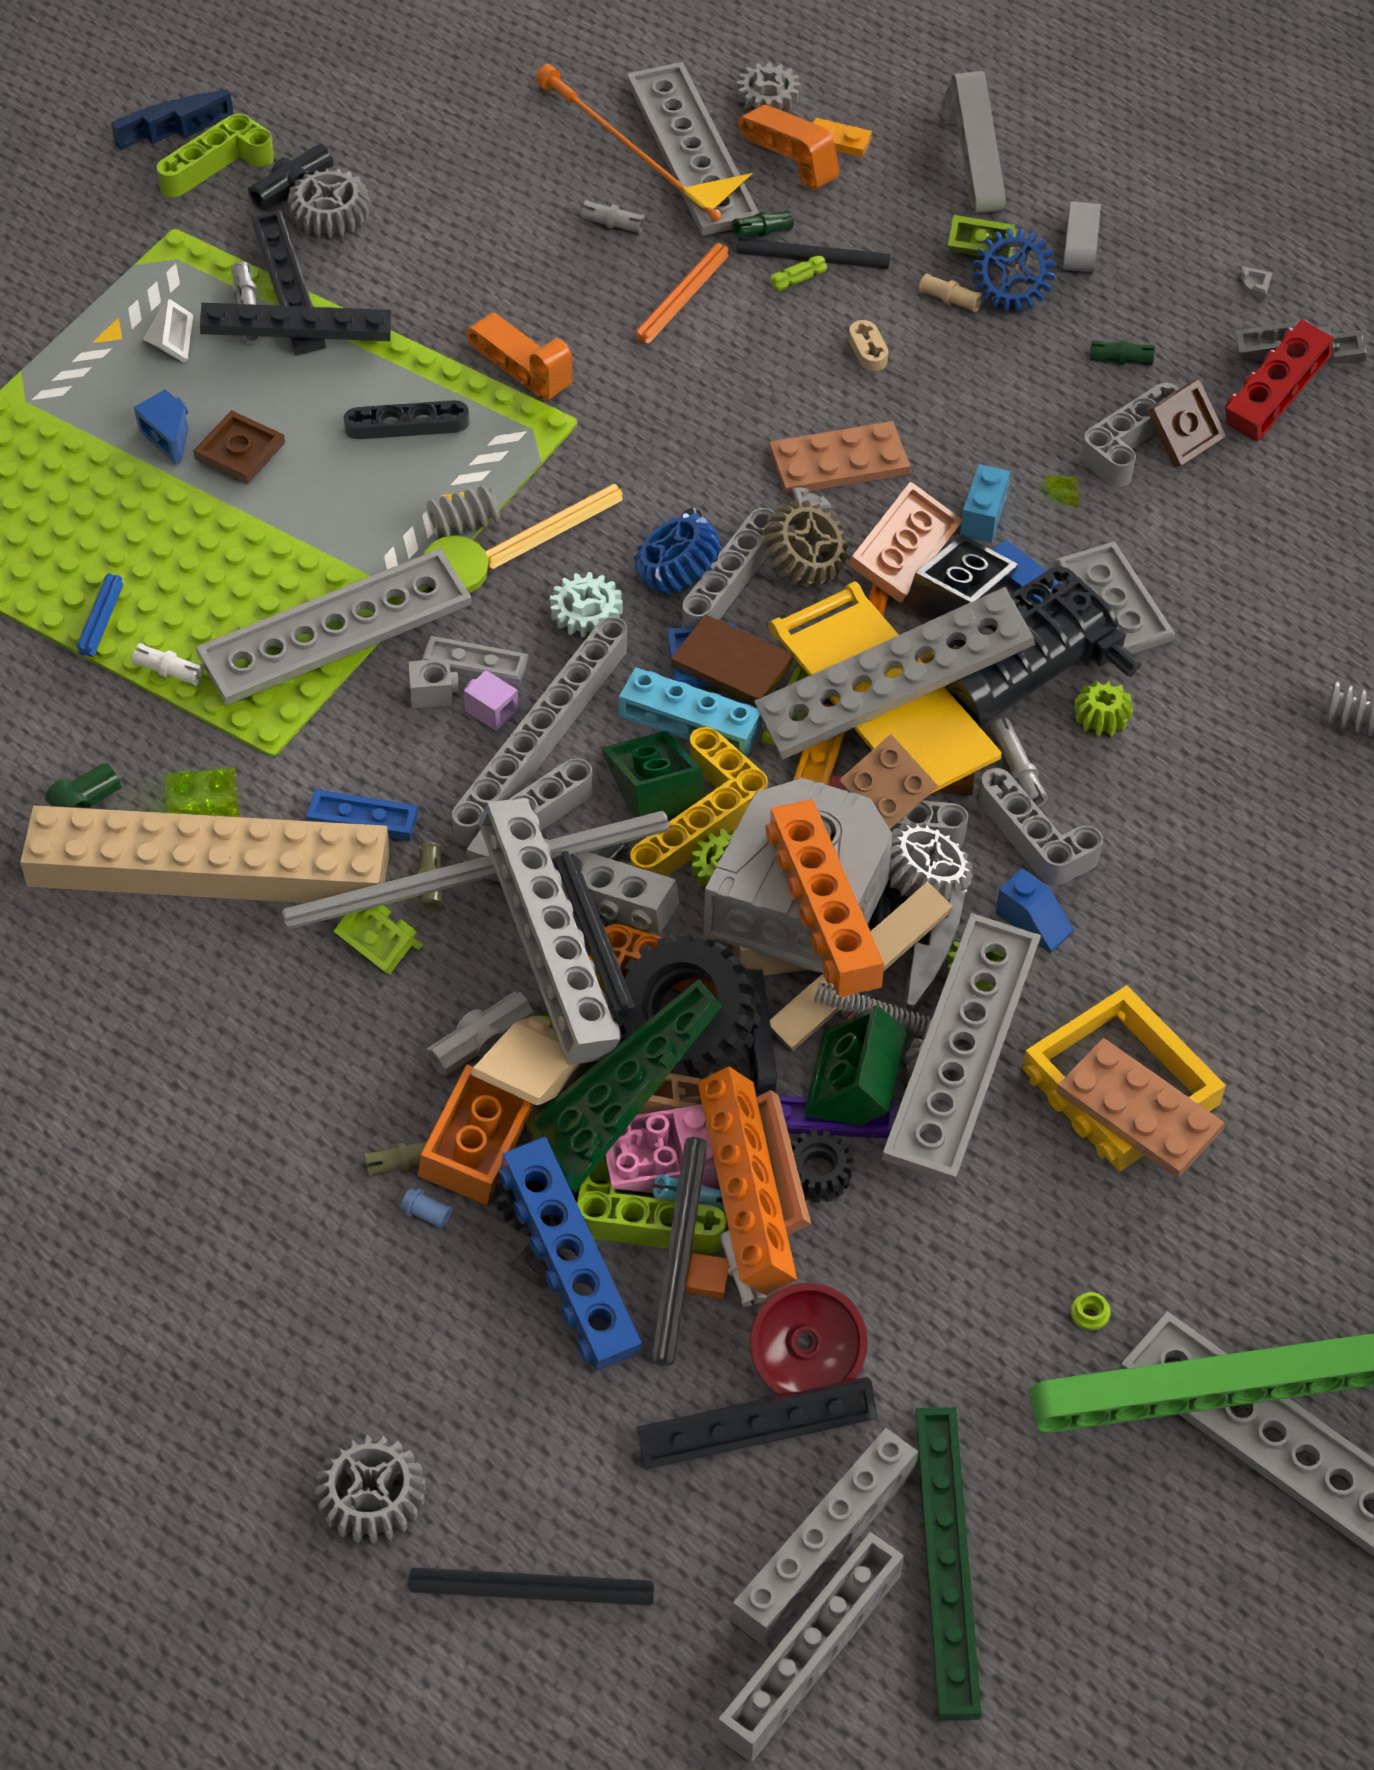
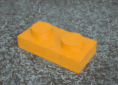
[813,118,872,158]

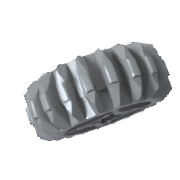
[287,168,370,240]
[888,822,973,901]
[315,1435,426,1544]

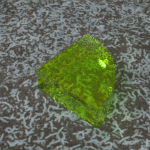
[1044,475,1079,506]

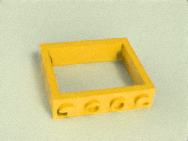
[1022,985,1226,1172]

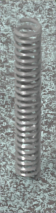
[814,982,932,1036]

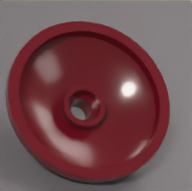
[749,1283,868,1395]

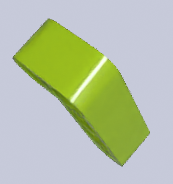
[157,114,274,198]
[577,1158,726,1254]

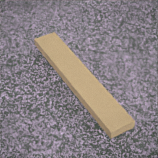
[770,882,953,1052]

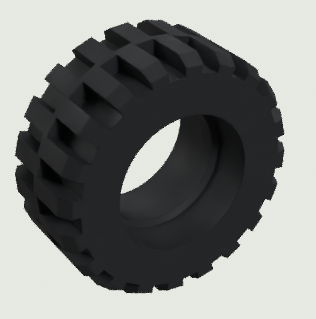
[614,933,761,1079]

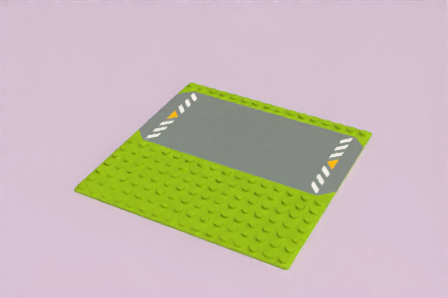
[0,229,577,757]

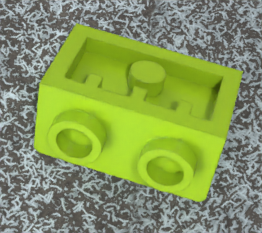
[333,905,423,975]

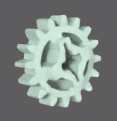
[550,572,623,638]

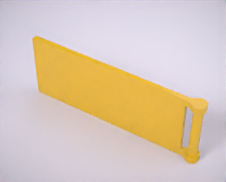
[768,581,1001,794]

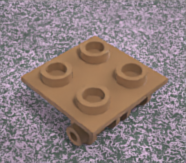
[839,734,938,829]

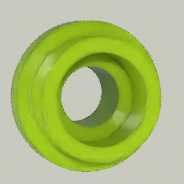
[1071,1292,1111,1331]

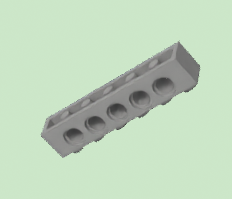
[466,830,679,934]
[732,1428,918,1647]
[718,1532,904,1763]

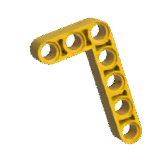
[630,727,768,877]

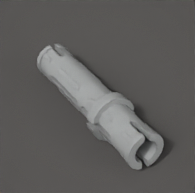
[231,262,262,344]
[990,718,1048,808]

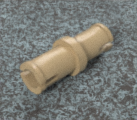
[919,273,983,312]

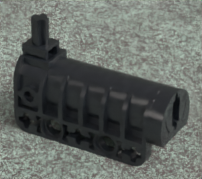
[944,566,1142,727]

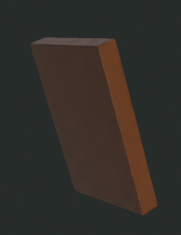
[671,614,794,705]

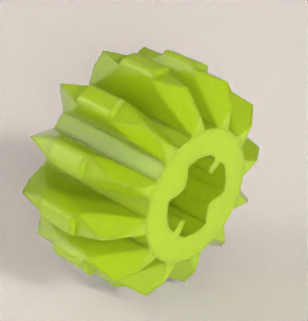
[1074,680,1133,738]

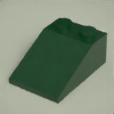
[602,731,705,818]

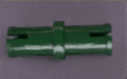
[732,210,794,238]
[1090,340,1155,365]

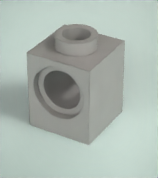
[409,659,459,709]

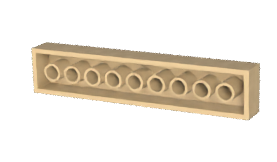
[20,805,390,903]

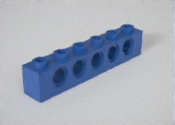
[498,1137,642,1372]

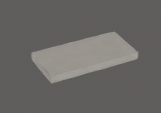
[1055,541,1175,654]

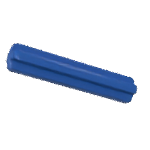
[76,573,123,657]

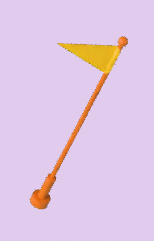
[535,64,754,222]

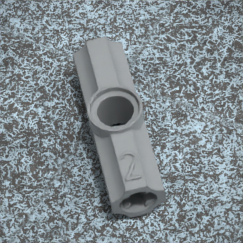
[426,991,534,1076]

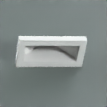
[142,299,193,363]

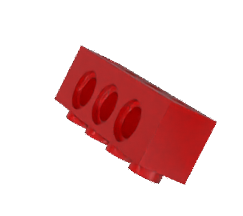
[1225,319,1333,442]

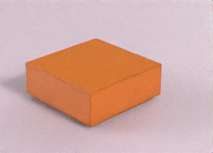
[686,1253,730,1299]

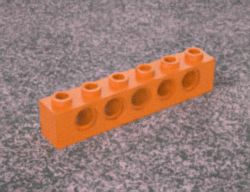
[765,799,884,997]
[698,1066,797,1295]

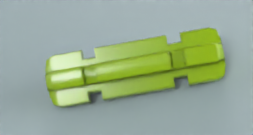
[770,256,827,291]

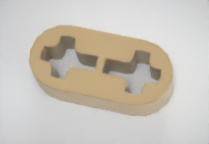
[849,320,888,371]

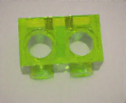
[165,767,240,817]

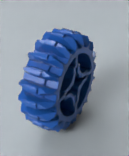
[972,228,1056,313]
[634,513,722,595]

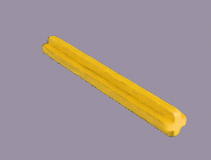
[485,484,623,569]

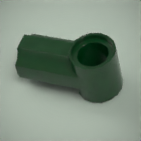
[45,763,121,809]

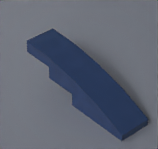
[111,90,233,150]

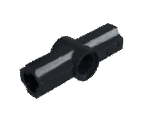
[248,143,334,210]

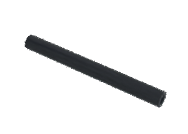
[737,238,890,269]

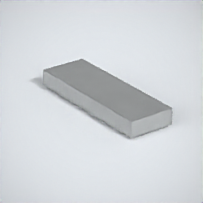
[421,636,529,686]

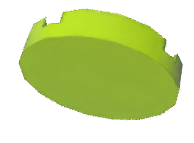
[424,535,489,594]

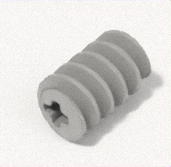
[427,485,500,538]
[1325,681,1374,737]

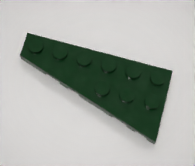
[525,979,722,1193]

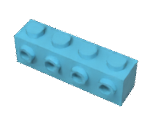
[619,667,762,757]

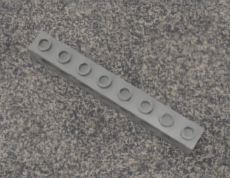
[478,798,620,1065]

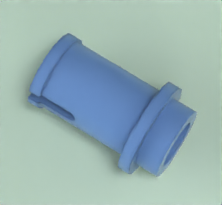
[401,1188,453,1229]

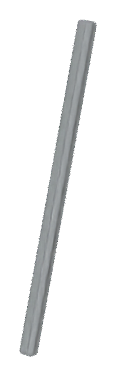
[283,811,669,929]

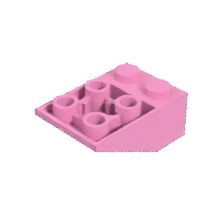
[605,1105,720,1193]

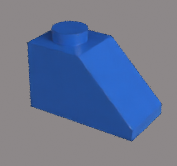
[134,389,189,464]
[995,868,1074,954]

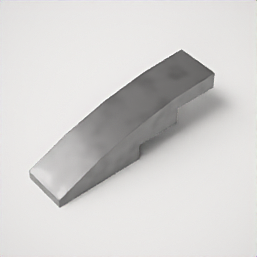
[1235,322,1366,363]
[903,889,966,1023]

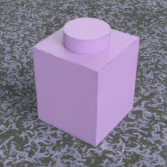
[464,670,519,731]

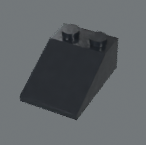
[905,534,1018,620]

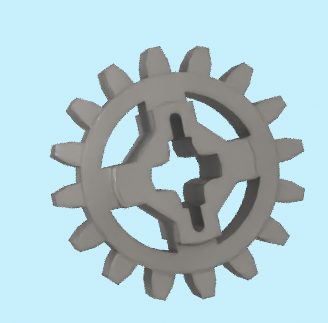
[737,62,801,111]

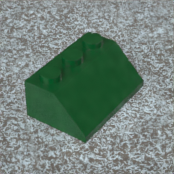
[804,1005,906,1126]

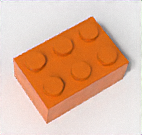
[418,1064,534,1205]

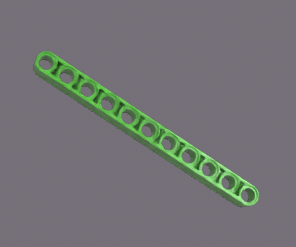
[1028,1333,1374,1433]

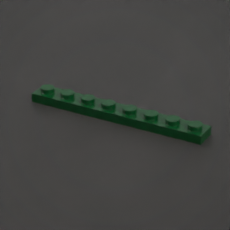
[915,1407,982,1721]

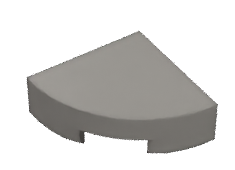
[1240,266,1272,300]
[792,488,831,513]

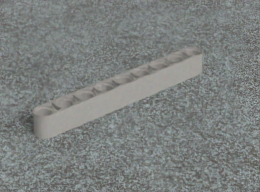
[452,616,627,847]

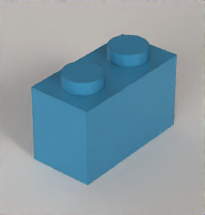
[960,464,1011,543]

